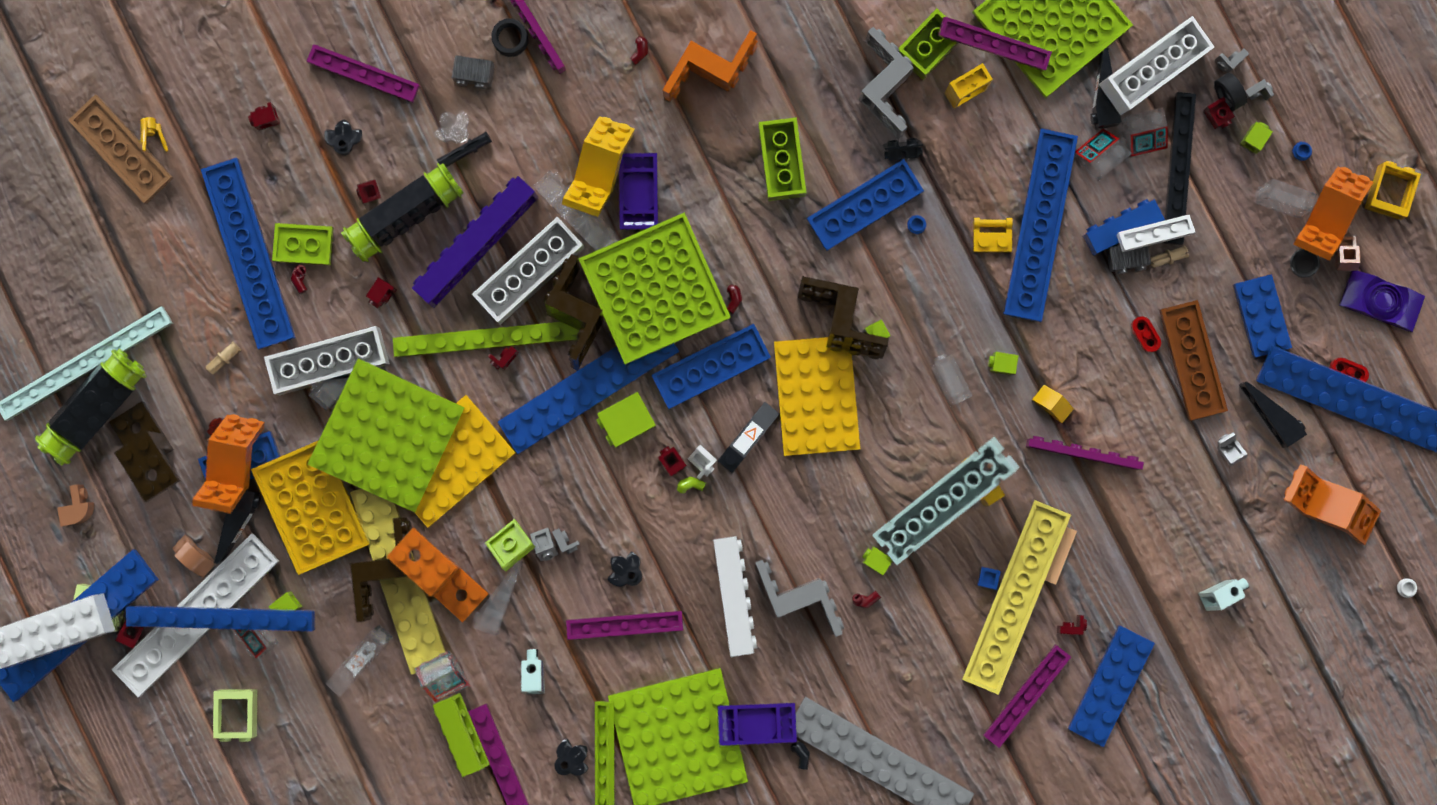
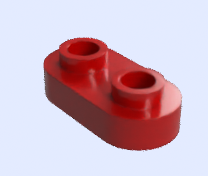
[1131,316,1161,353]
[1329,358,1369,382]

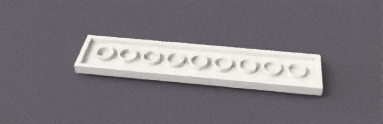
[112,534,279,697]

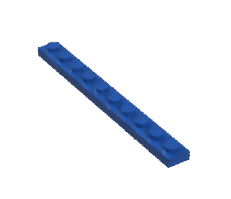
[126,606,315,631]

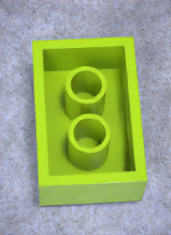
[898,8,958,80]

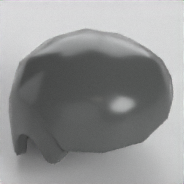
[1290,248,1320,278]

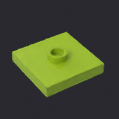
[485,519,535,572]

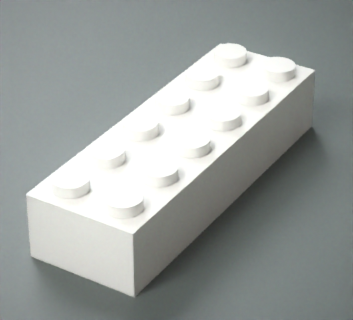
[1099,16,1214,115]
[472,217,585,325]
[264,326,390,396]
[714,536,757,657]
[0,594,115,669]

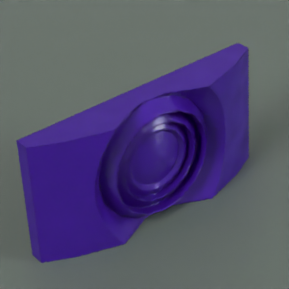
[619,153,658,230]
[1339,271,1425,332]
[718,703,797,746]

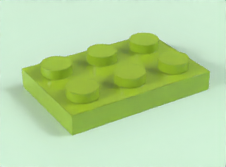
[272,223,334,265]

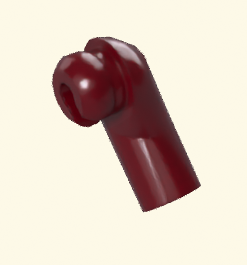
[629,36,648,65]
[291,265,308,294]
[727,284,742,314]
[852,590,881,608]

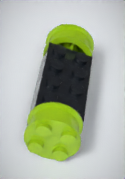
[341,163,464,263]
[35,348,147,466]

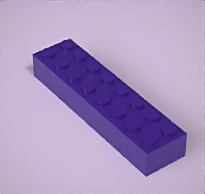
[412,176,539,308]

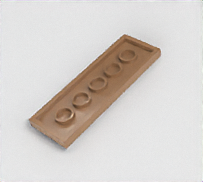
[68,94,173,204]

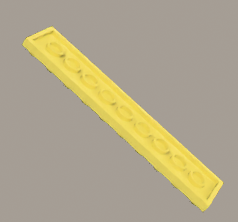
[350,488,449,675]
[962,500,1071,695]

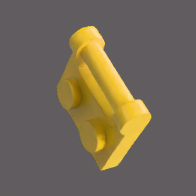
[973,218,1013,253]

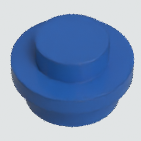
[1292,142,1312,161]
[907,215,926,234]

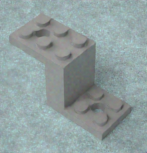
[859,27,914,140]
[755,559,844,637]

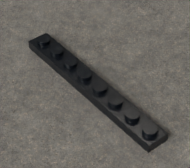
[1163,92,1196,245]

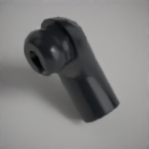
[791,742,810,770]

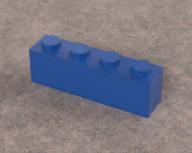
[1083,199,1165,256]

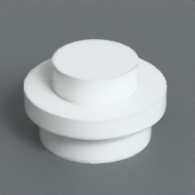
[1397,578,1417,598]

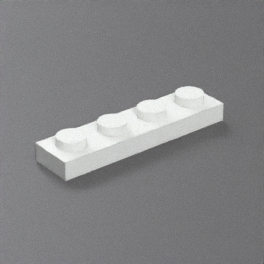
[1117,215,1195,252]

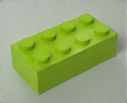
[758,117,807,201]

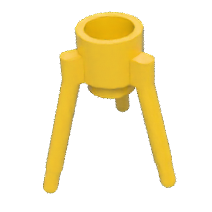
[140,117,168,152]

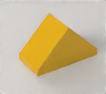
[1032,385,1074,424]

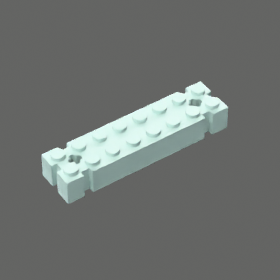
[872,437,1019,565]

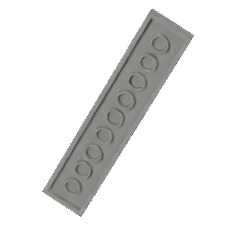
[796,696,974,805]

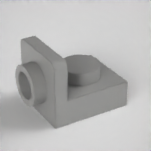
[1215,49,1249,73]
[1245,79,1274,100]
[530,528,558,561]
[552,528,580,554]

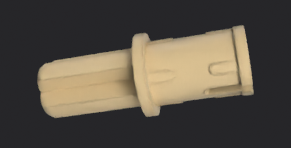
[1150,246,1189,268]
[206,341,241,374]

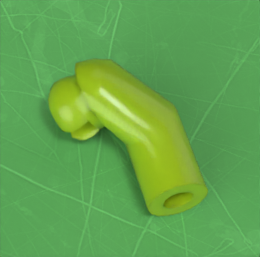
[677,476,706,494]

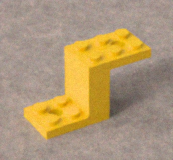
[562,116,635,217]

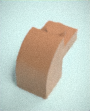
[1335,236,1360,271]
[57,484,94,527]
[172,534,216,578]

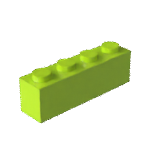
[433,693,490,777]

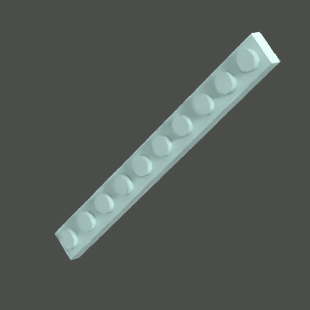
[0,306,173,421]

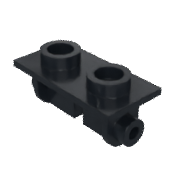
[883,138,923,161]

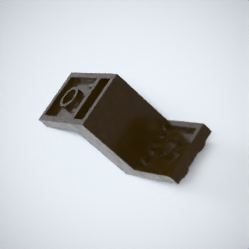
[544,254,604,371]
[797,276,889,359]
[109,401,180,502]
[350,518,415,622]

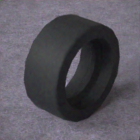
[491,19,528,57]
[1214,73,1247,111]

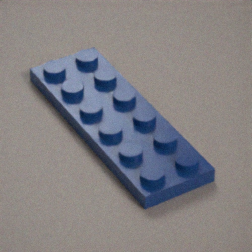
[807,159,924,251]
[651,324,771,409]
[1067,625,1155,747]

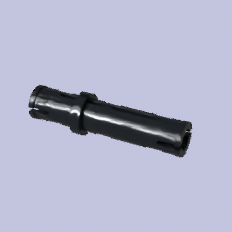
[436,131,492,167]

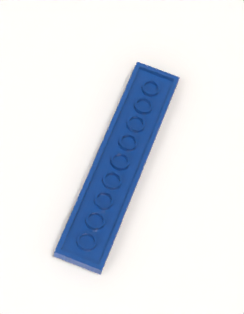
[1003,129,1078,322]
[201,158,296,350]
[498,344,679,454]
[1256,345,1437,452]
[0,549,159,702]

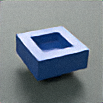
[977,567,1001,590]

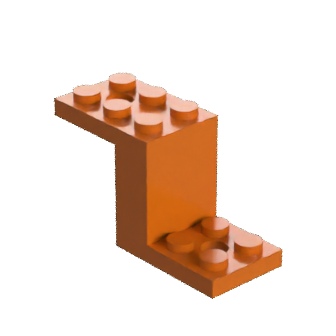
[663,30,758,102]
[1293,167,1374,261]
[192,414,265,513]
[1284,464,1381,545]
[387,527,489,623]

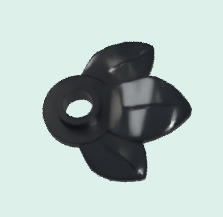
[324,119,362,155]
[607,552,643,587]
[554,739,589,776]

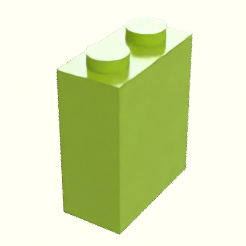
[596,392,656,448]

